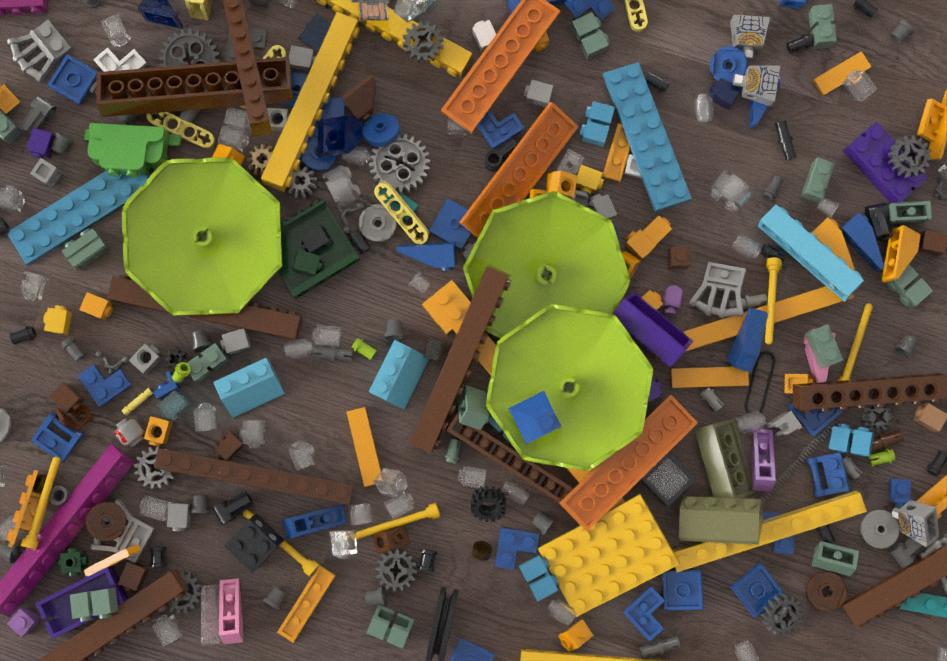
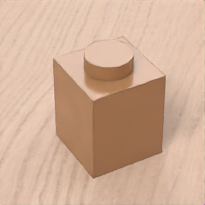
[913,403,947,432]

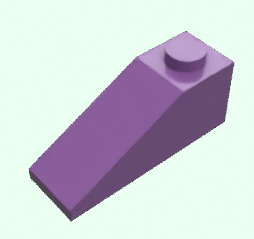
[751,429,776,492]

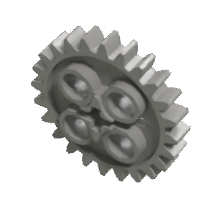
[369,134,431,195]

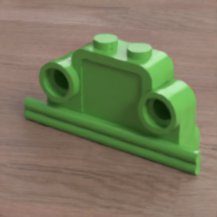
[84,123,182,178]

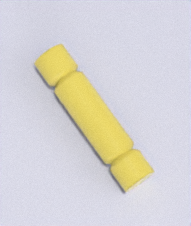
[122,388,153,416]

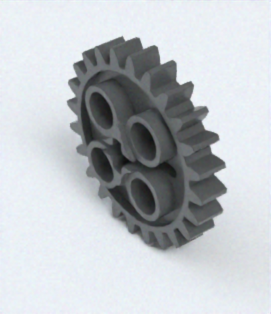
[159,28,221,67]

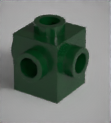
[58,548,89,576]

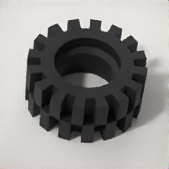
[471,486,506,522]

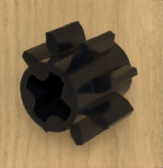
[164,348,189,372]

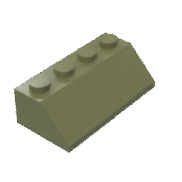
[694,418,756,498]
[679,496,764,545]

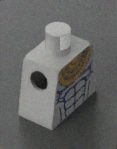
[730,15,770,61]
[733,66,780,106]
[892,501,939,547]

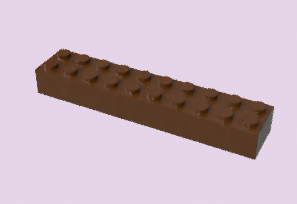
[96,57,293,117]

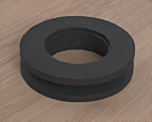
[426,586,459,661]

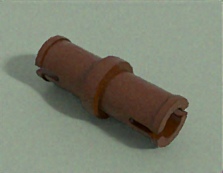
[871,430,904,452]

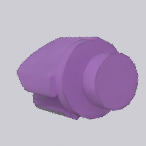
[662,286,683,316]

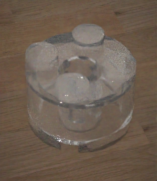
[322,165,361,209]
[709,169,754,213]

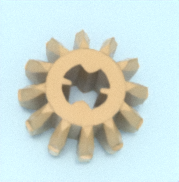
[247,144,273,176]

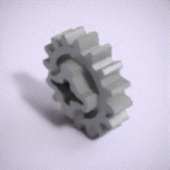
[134,447,175,489]

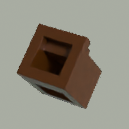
[214,430,245,461]

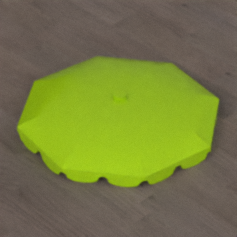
[122,158,282,316]
[463,191,630,339]
[486,304,653,471]

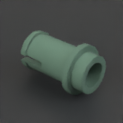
[445,439,462,464]

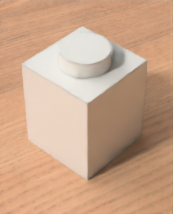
[472,20,496,53]

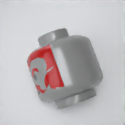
[114,418,144,447]

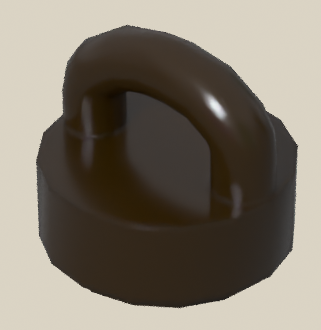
[33,474,54,494]
[472,541,492,561]

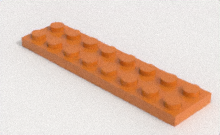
[441,0,560,133]
[459,102,579,238]
[559,395,698,532]

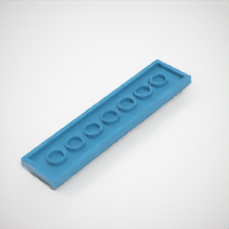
[603,62,692,212]
[7,171,151,265]

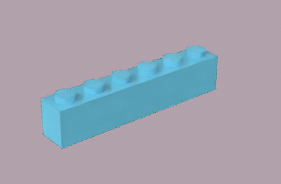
[758,205,864,302]

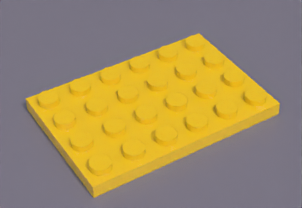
[538,494,680,617]

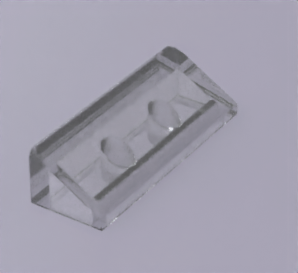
[201,584,220,646]

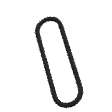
[744,351,776,416]

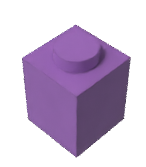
[7,607,42,637]

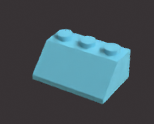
[369,340,430,410]
[213,358,285,418]

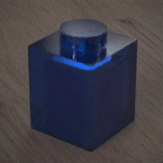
[709,78,741,110]

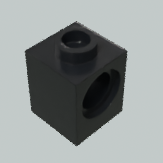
[300,225,333,254]

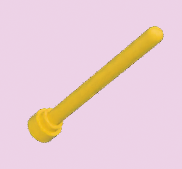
[765,258,782,344]
[836,303,873,381]
[20,456,60,550]
[349,503,440,541]
[243,510,319,577]

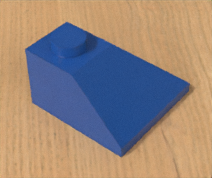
[508,391,562,444]

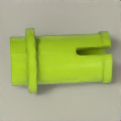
[352,338,377,360]
[172,362,191,383]
[869,448,896,467]

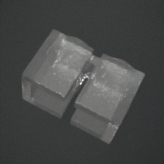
[218,107,251,152]

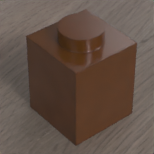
[918,230,947,256]
[668,246,691,269]
[49,382,85,413]
[118,561,149,593]

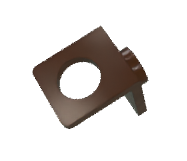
[55,405,93,432]
[373,526,410,553]

